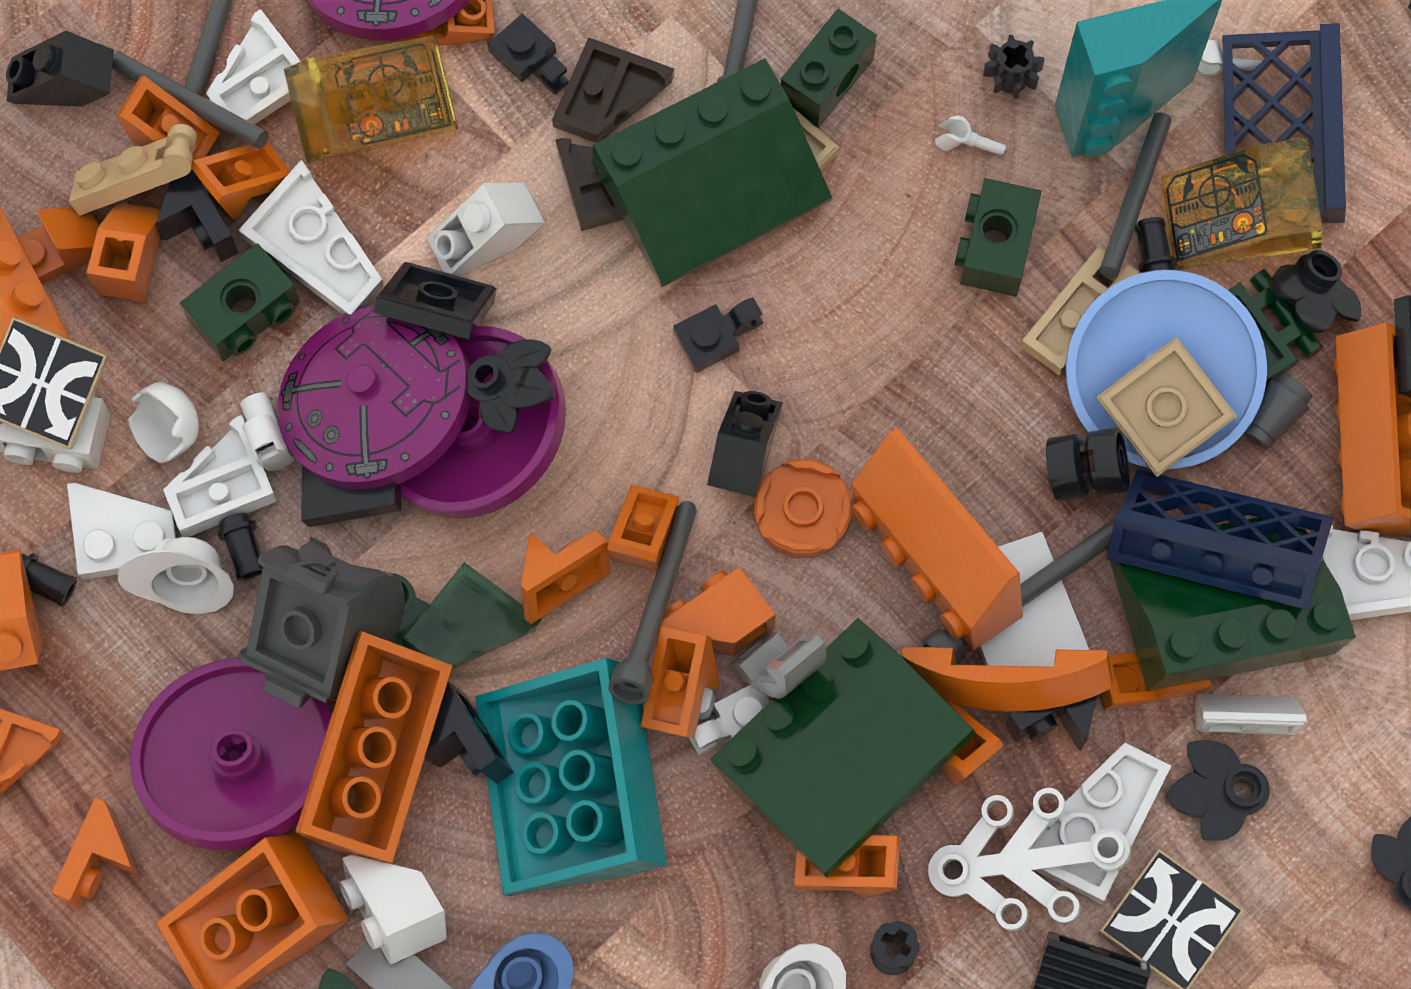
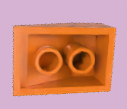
[156,833,350,989]

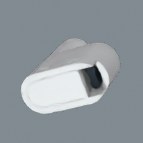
[240,392,295,472]

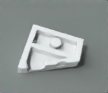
[206,9,315,137]
[163,415,277,537]
[67,483,178,580]

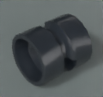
[1046,427,1130,502]

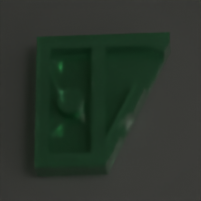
[402,562,542,669]

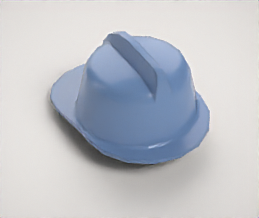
[469,932,574,989]

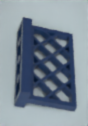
[1222,23,1346,223]
[1107,469,1333,610]

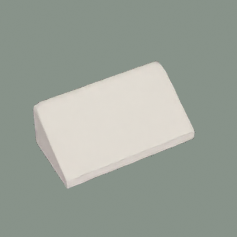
[1195,694,1307,735]

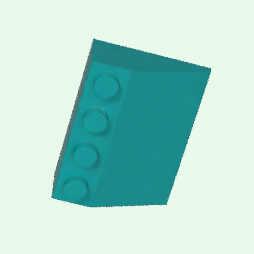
[1055,0,1222,157]
[475,658,667,896]

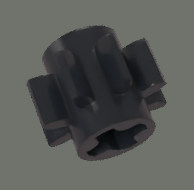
[983,35,1044,99]

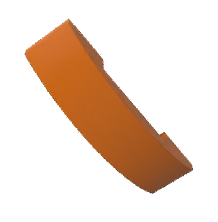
[901,647,1113,712]

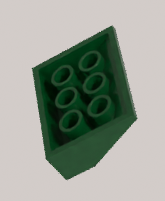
[592,58,832,287]
[1106,517,1356,691]
[710,618,976,878]

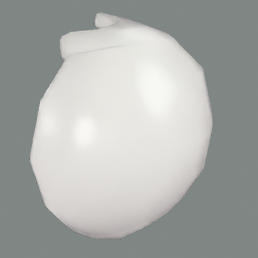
[128,381,199,464]

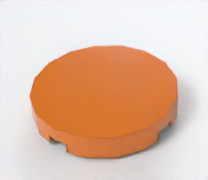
[754,459,852,558]

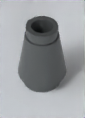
[1244,373,1313,449]

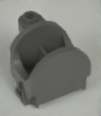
[239,537,405,708]

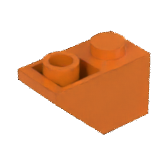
[86,202,161,303]
[658,567,776,656]

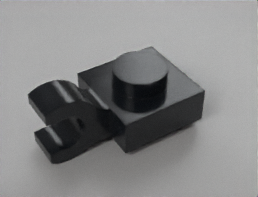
[488,13,569,95]
[673,297,763,373]

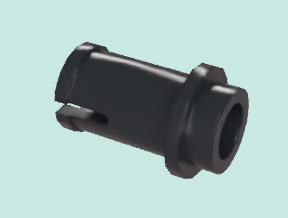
[1135,217,1177,273]
[218,513,263,581]
[21,553,77,607]

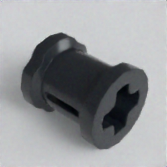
[870,921,920,975]

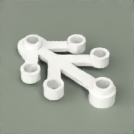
[928,788,1131,931]

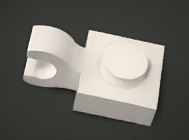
[689,685,770,756]

